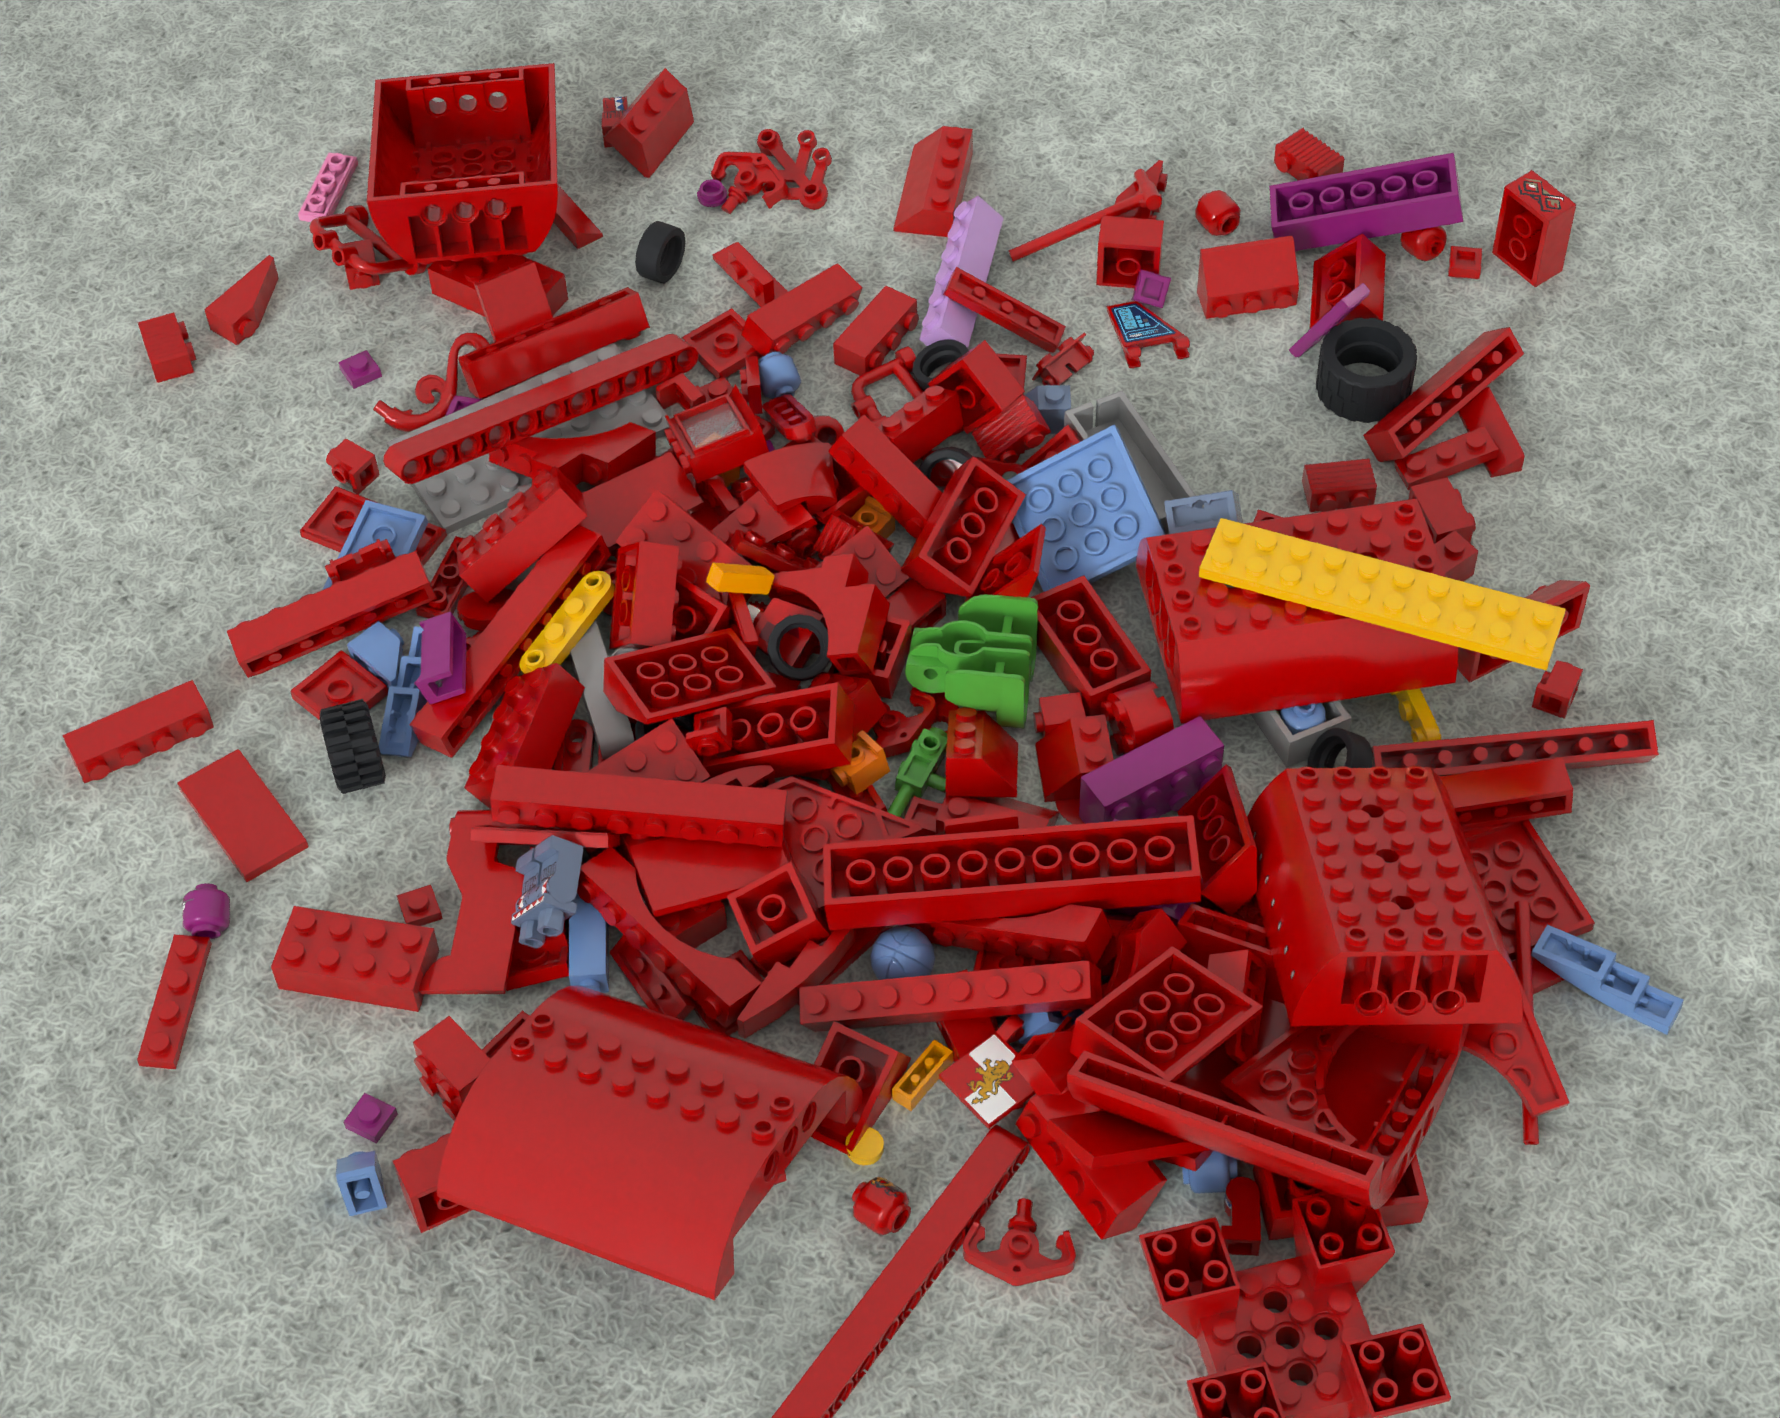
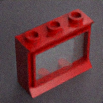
[664,384,769,483]

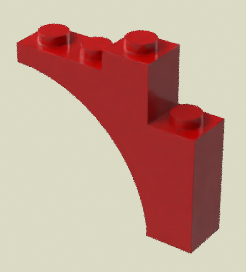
[489,422,656,486]
[768,554,890,675]

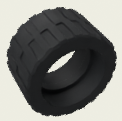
[1316,318,1418,423]

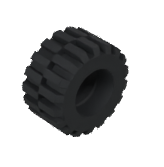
[319,699,386,794]

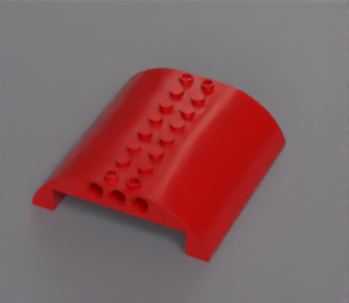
[1067,904,1470,1209]
[437,985,863,1300]

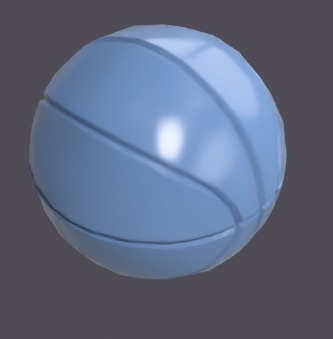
[870,925,935,980]

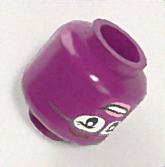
[182,883,230,939]

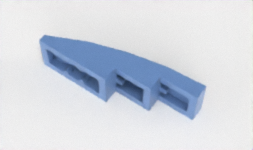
[379,626,427,757]
[1531,924,1684,1035]

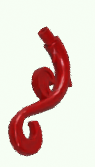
[373,333,490,432]

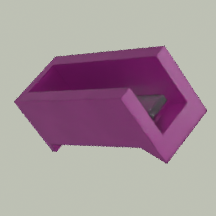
[414,611,466,704]

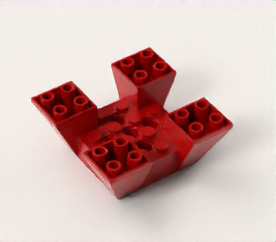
[1139,1191,1451,1418]

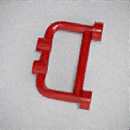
[309,205,427,275]
[851,346,964,436]

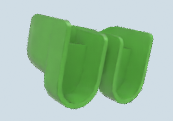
[905,594,1038,729]

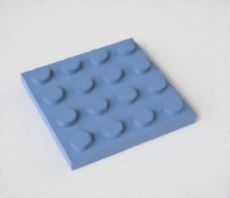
[1007,424,1166,592]

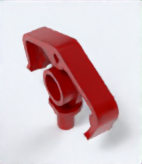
[711,152,789,215]
[873,688,938,758]
[963,1198,1076,1286]

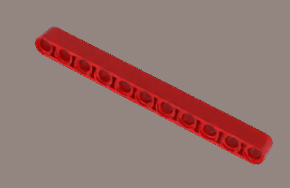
[383,334,699,484]
[771,1125,1030,1418]

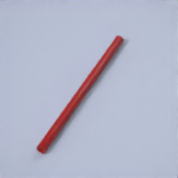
[1514,900,1539,1145]

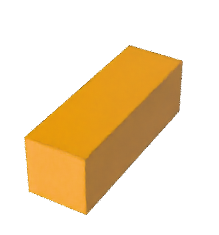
[706,563,775,595]
[892,1039,953,1111]

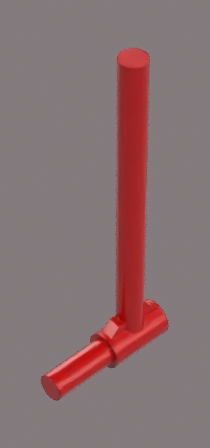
[1008,169,1162,262]

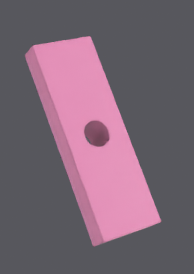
[298,153,358,222]

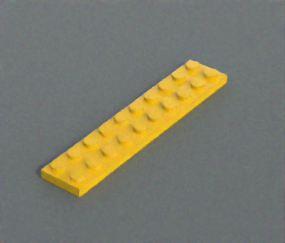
[1199,518,1566,671]

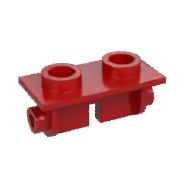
[1032,332,1094,386]
[325,539,395,584]

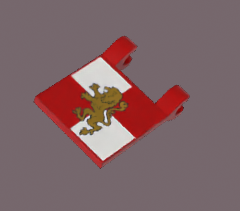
[939,1015,1036,1130]

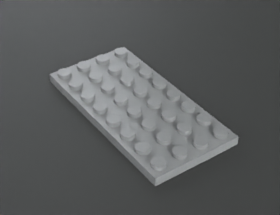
[387,343,670,534]

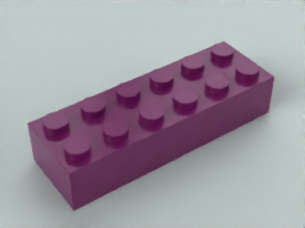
[1269,153,1463,252]

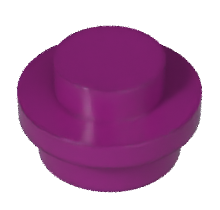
[697,179,727,207]

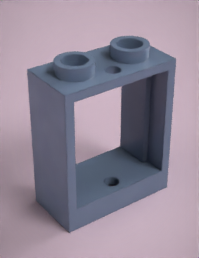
[1164,490,1243,534]

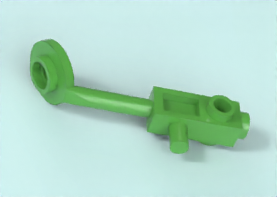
[888,727,947,817]

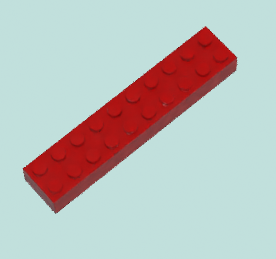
[823,815,1201,930]

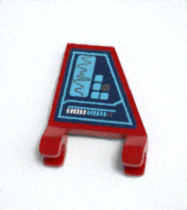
[1107,301,1190,368]

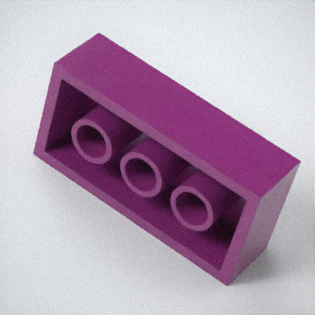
[1079,716,1224,823]

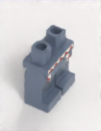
[511,835,584,948]

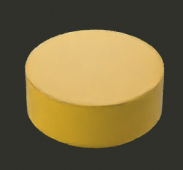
[846,1127,884,1165]

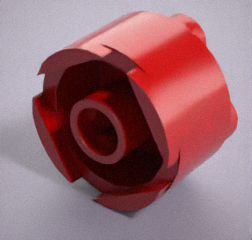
[1100,681,1174,755]

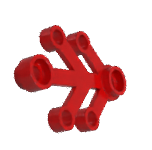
[757,129,832,210]

